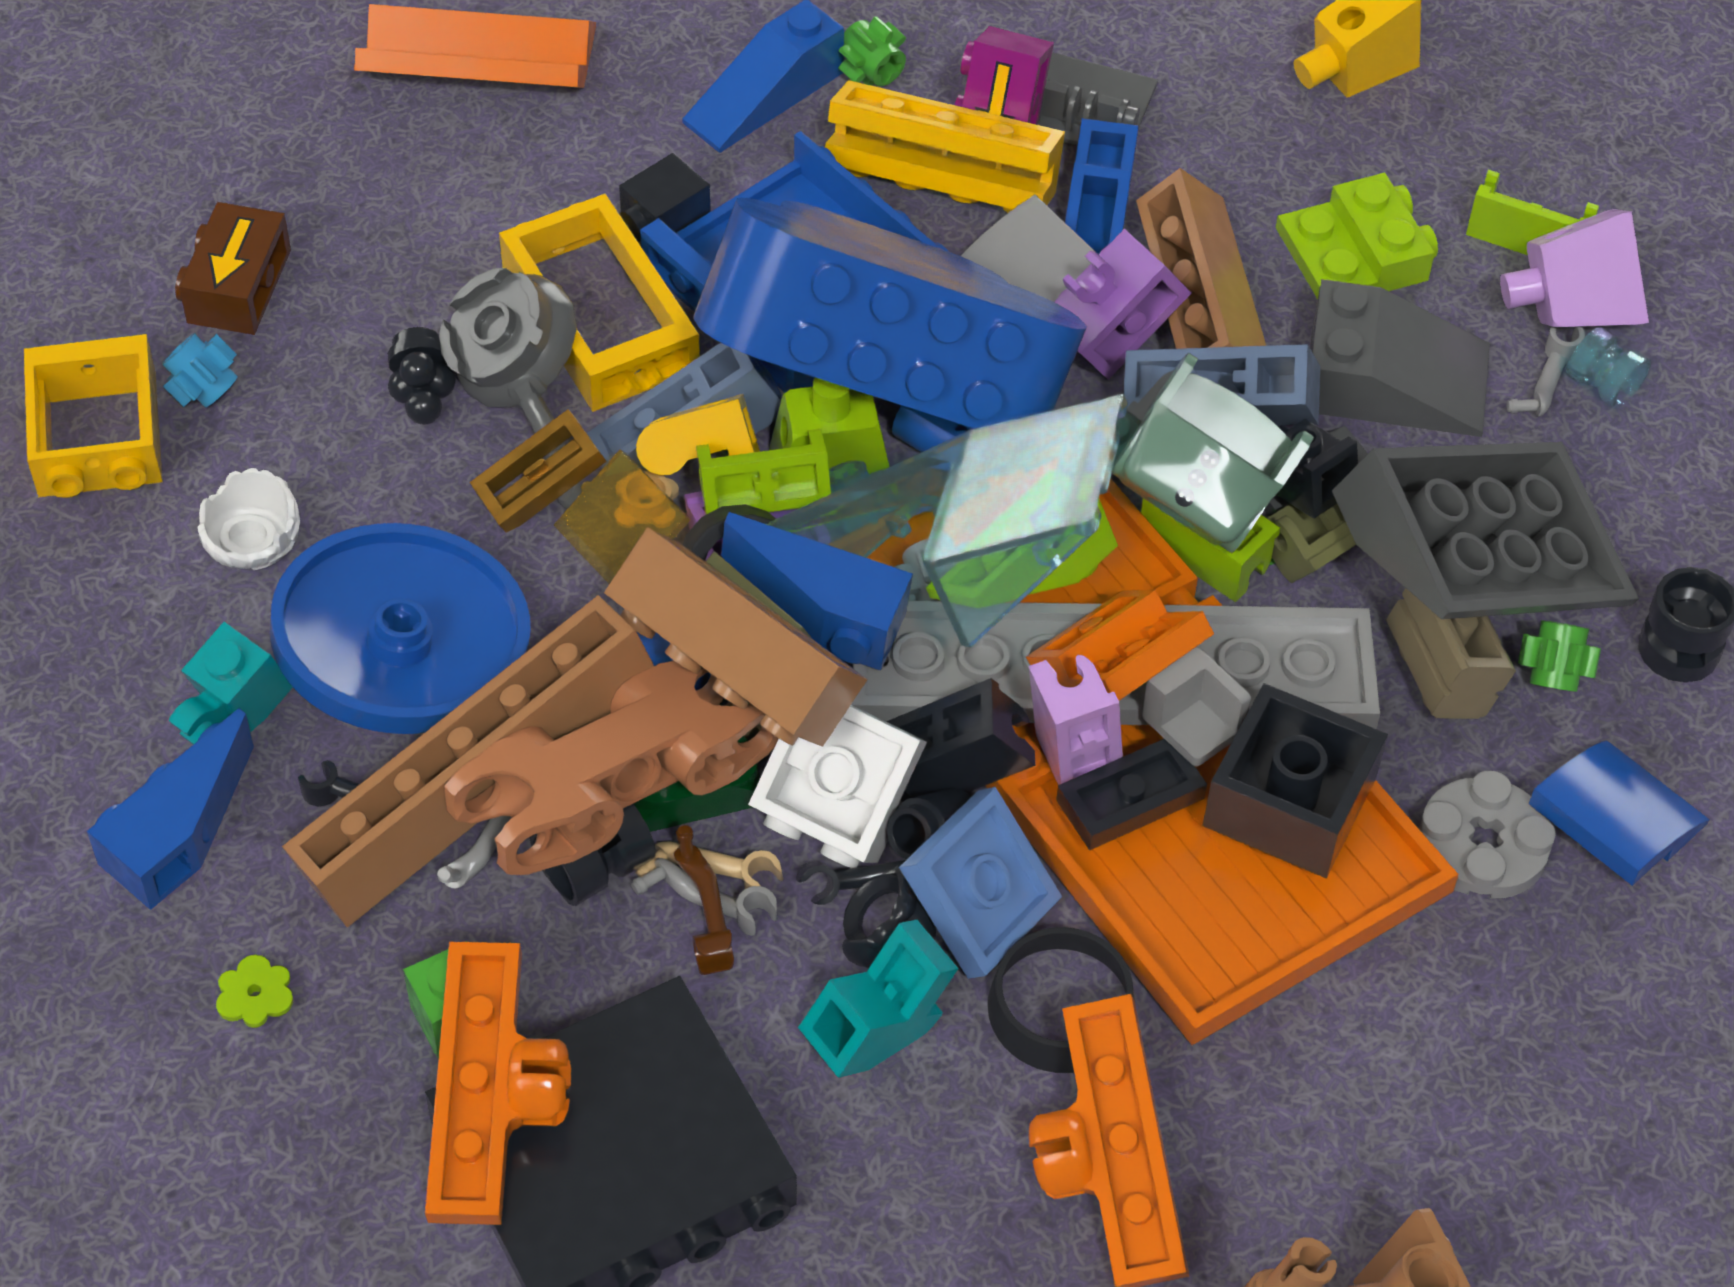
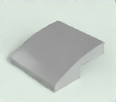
[961,195,1095,302]

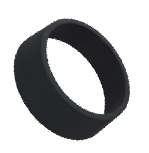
[988,927,1135,1073]

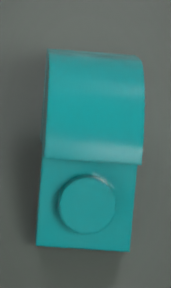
[798,920,959,1078]

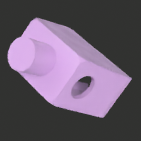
[1500,209,1649,327]

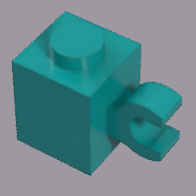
[168,622,293,745]

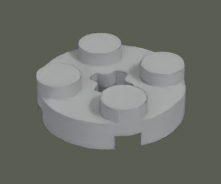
[1419,771,1556,898]

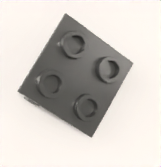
[1038,52,1158,146]

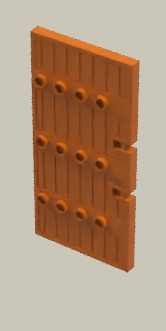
[824,424,1459,1046]

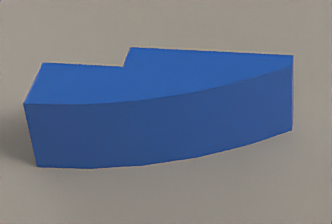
[1065,118,1138,254]

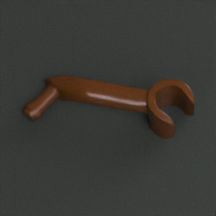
[674,825,734,975]

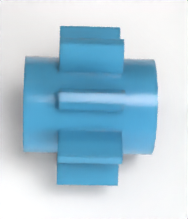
[162,333,238,408]

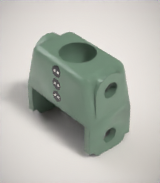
[1110,353,1314,553]

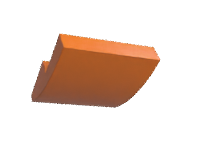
[1026,589,1214,701]

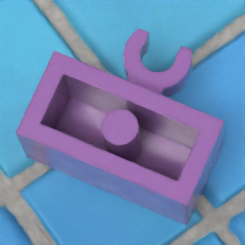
[1055,228,1192,380]

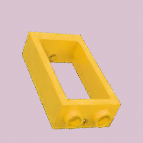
[499,194,700,412]

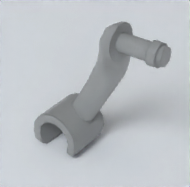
[1506,326,1585,417]

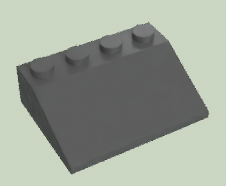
[1332,442,1639,619]

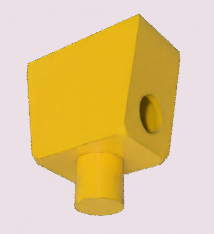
[1294,0,1421,98]

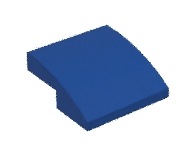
[1529,740,1710,886]

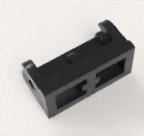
[886,678,1035,798]

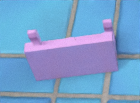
[1029,655,1123,785]

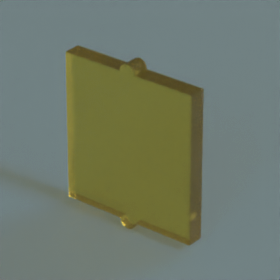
[554,449,691,584]

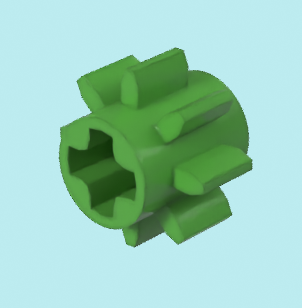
[838,16,906,86]
[1518,620,1601,692]

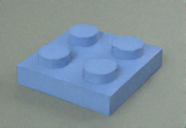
[899,787,1062,979]

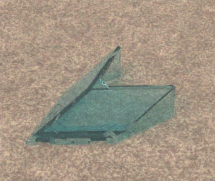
[767,394,1128,648]

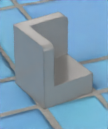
[1142,646,1251,766]

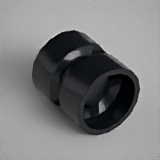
[1638,567,1734,683]
[529,804,656,906]

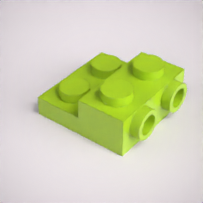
[1275,172,1438,299]

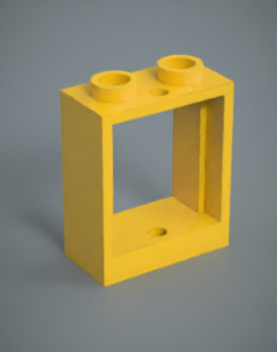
[24,334,163,498]

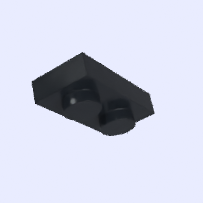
[1056,739,1207,850]

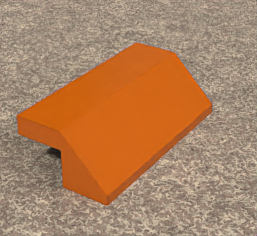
[354,4,596,88]

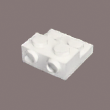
[748,705,927,868]

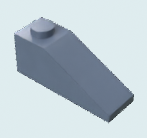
[587,343,782,477]
[1123,344,1321,426]

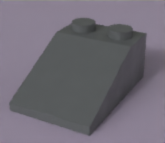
[1310,279,1490,437]

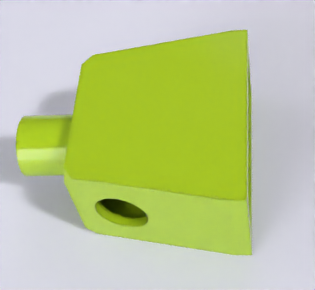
[769,377,893,491]

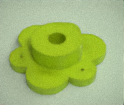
[216,955,293,1028]

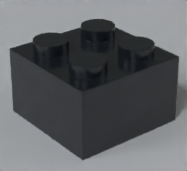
[1202,683,1388,879]

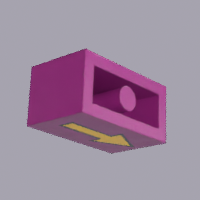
[954,26,1054,125]

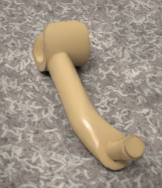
[635,841,783,889]

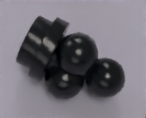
[387,327,456,425]

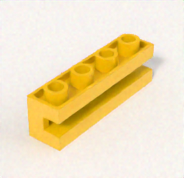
[825,80,1065,213]

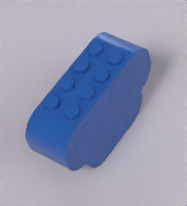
[693,198,1087,444]

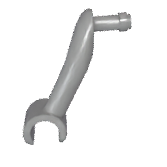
[437,816,512,889]
[631,858,777,936]

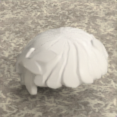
[198,468,300,570]

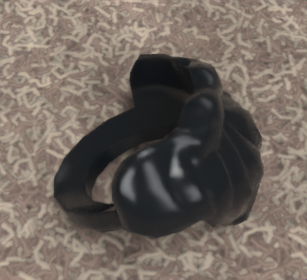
[842,865,936,968]

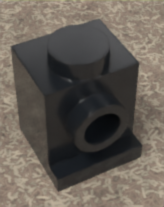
[1276,419,1358,519]

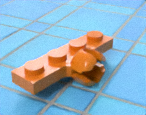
[425,942,571,1225]
[1028,994,1190,1287]

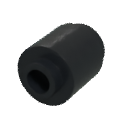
[887,788,971,860]

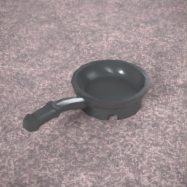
[439,268,585,510]

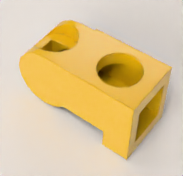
[636,394,760,476]

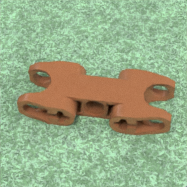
[444,660,779,875]

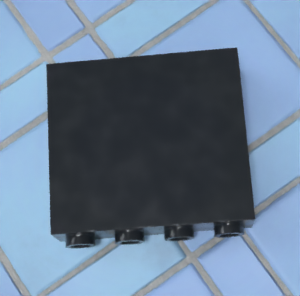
[425,976,797,1287]

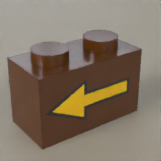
[175,202,291,335]

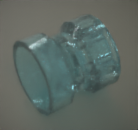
[1566,327,1651,409]

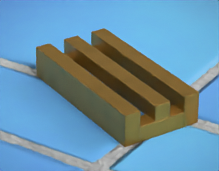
[469,409,607,533]

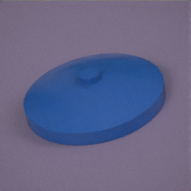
[270,523,531,734]

